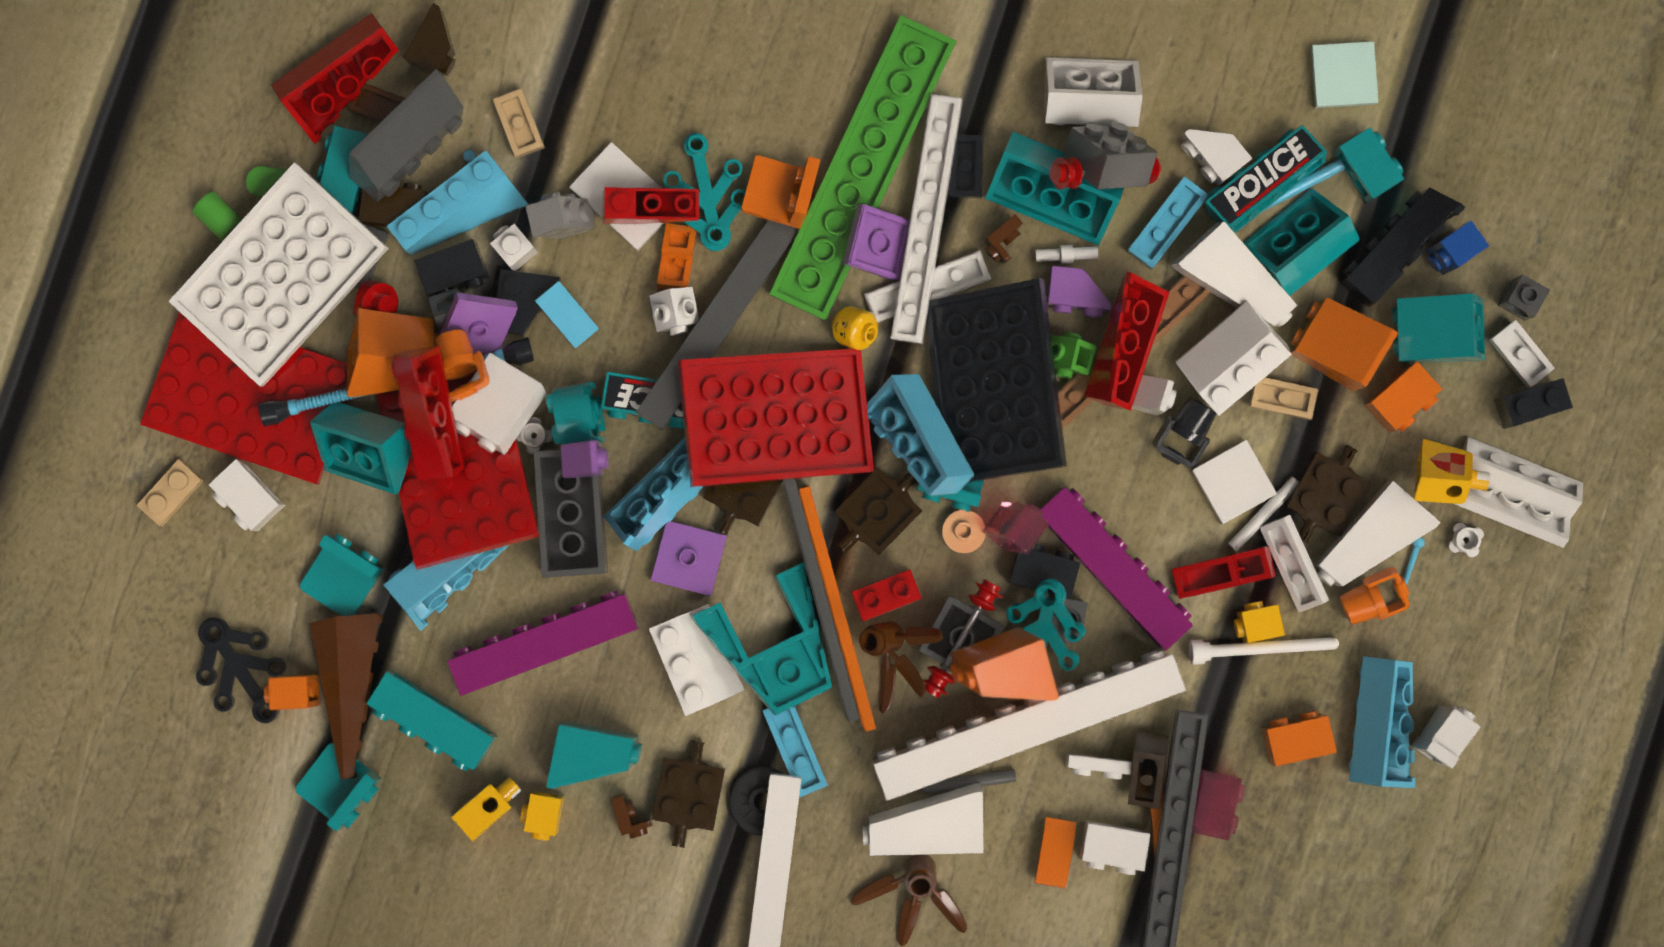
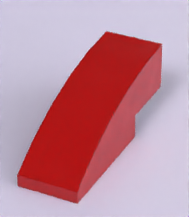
[1172,546,1276,599]

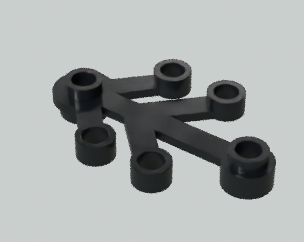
[196,617,287,723]

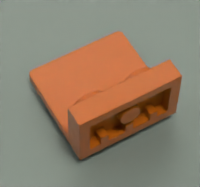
[741,155,821,229]

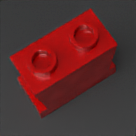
[851,569,922,621]

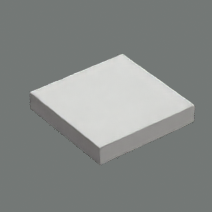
[1191,440,1277,525]

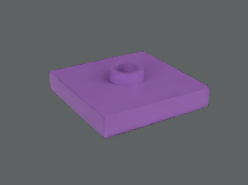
[842,204,910,281]
[439,293,518,354]
[651,521,727,596]

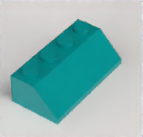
[985,131,1124,246]

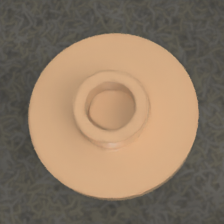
[942,510,986,553]

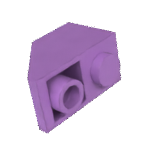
[1046,266,1111,317]
[561,441,609,478]

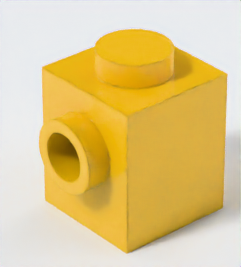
[1234,601,1285,643]
[520,791,565,840]

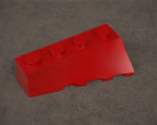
[271,13,399,144]
[1084,272,1170,411]
[391,345,464,481]

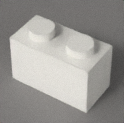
[209,459,285,531]
[1079,820,1150,875]

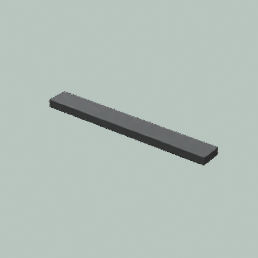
[636,220,800,430]
[783,479,860,722]
[1142,709,1208,947]

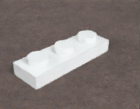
[1260,515,1329,613]

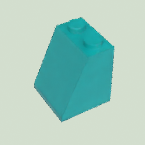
[1392,293,1486,363]
[546,721,643,789]

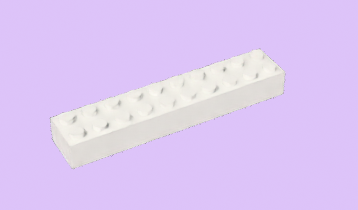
[873,649,1186,801]

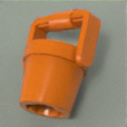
[436,330,490,402]
[1339,567,1410,625]

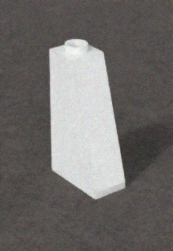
[1171,221,1297,327]
[1313,481,1441,587]
[863,783,983,856]

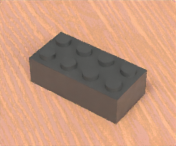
[533,450,608,578]

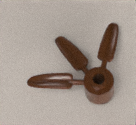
[859,621,943,713]
[851,854,967,946]

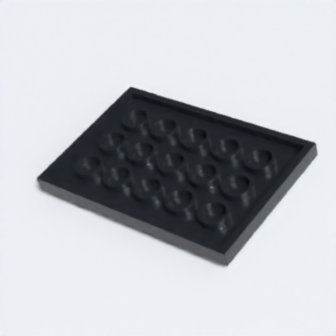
[926,278,1067,483]

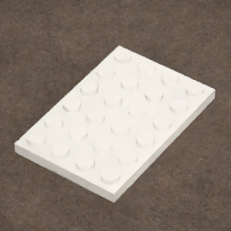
[169,162,389,387]

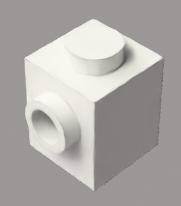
[490,224,538,271]

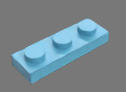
[1127,176,1208,270]
[763,707,828,798]

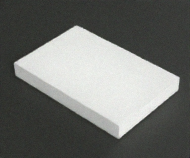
[570,142,664,251]

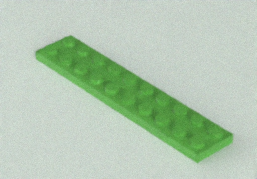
[769,15,957,322]

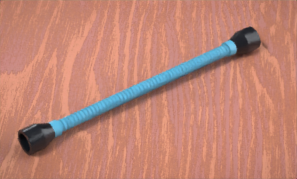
[258,337,534,427]

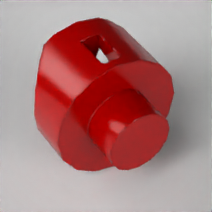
[353,280,399,317]

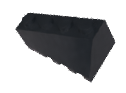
[1340,187,1466,307]

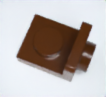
[984,214,1023,265]
[611,793,653,839]

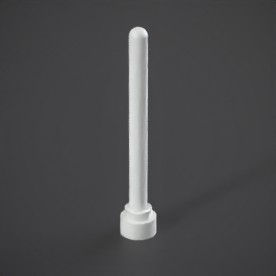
[1188,637,1339,665]

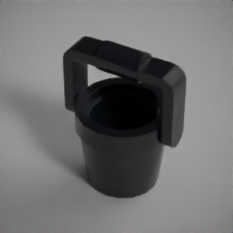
[1152,397,1217,468]

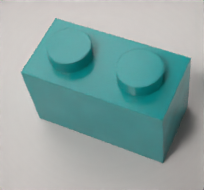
[1333,127,1404,204]

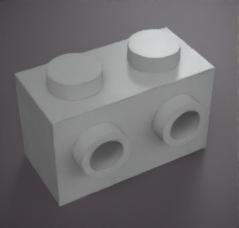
[526,192,595,239]

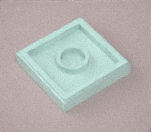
[1310,41,1379,108]

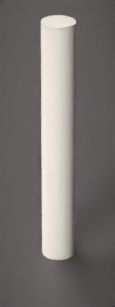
[1228,477,1298,552]

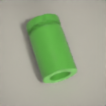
[192,191,242,242]

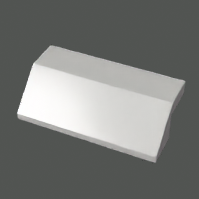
[1455,437,1583,548]

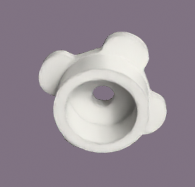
[517,417,553,454]
[1448,523,1484,557]

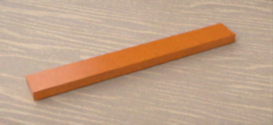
[798,486,876,732]

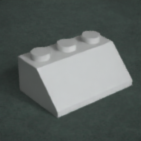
[1044,57,1143,127]
[1175,300,1292,415]
[649,604,745,716]

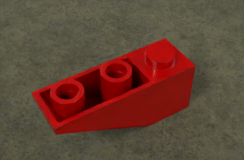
[603,187,699,224]

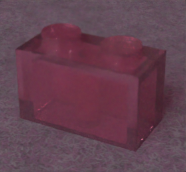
[982,501,1049,554]
[1192,769,1245,841]

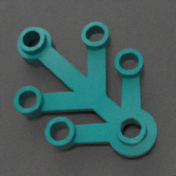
[663,133,746,252]
[1006,578,1086,671]

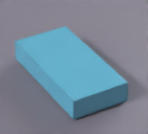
[534,281,599,349]

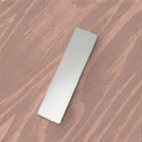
[864,251,991,323]

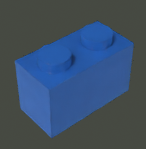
[1425,220,1489,275]

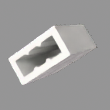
[452,353,547,455]

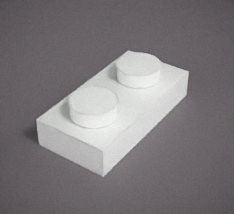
[1489,320,1555,389]
[1065,753,1132,779]

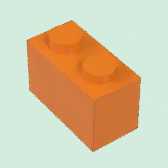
[1365,361,1442,432]
[264,674,321,710]
[1262,710,1337,766]

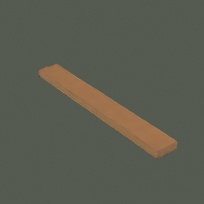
[1058,276,1211,429]

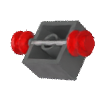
[1050,122,1161,189]
[917,579,1004,698]

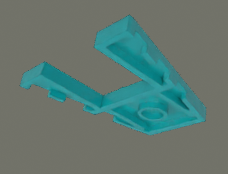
[691,562,832,716]

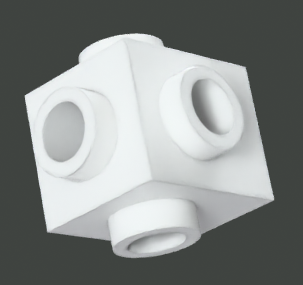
[649,287,699,336]

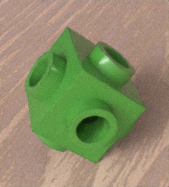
[1051,332,1097,379]

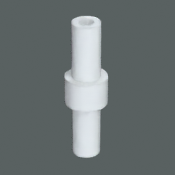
[1035,245,1098,264]

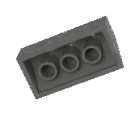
[349,69,463,202]

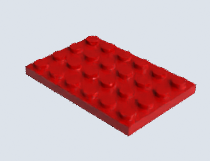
[140,312,348,485]
[678,349,874,487]
[376,372,540,570]

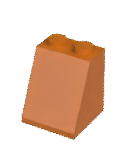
[1290,297,1399,391]
[347,308,439,397]
[950,627,1059,701]

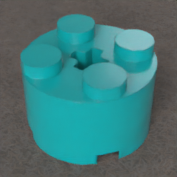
[546,381,606,445]

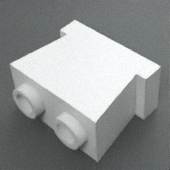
[1411,704,1481,769]

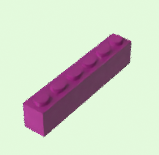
[1035,487,1194,651]
[447,590,640,696]

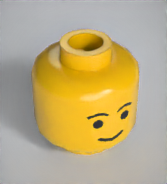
[832,306,878,350]

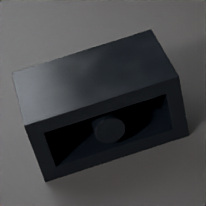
[414,239,490,297]
[1494,378,1573,429]
[1008,542,1081,599]

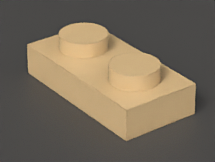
[493,88,545,159]
[1249,378,1318,420]
[136,459,204,527]

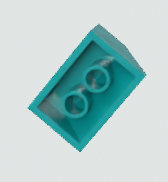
[1243,188,1360,296]
[310,402,412,495]

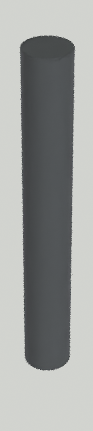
[923,769,1016,795]

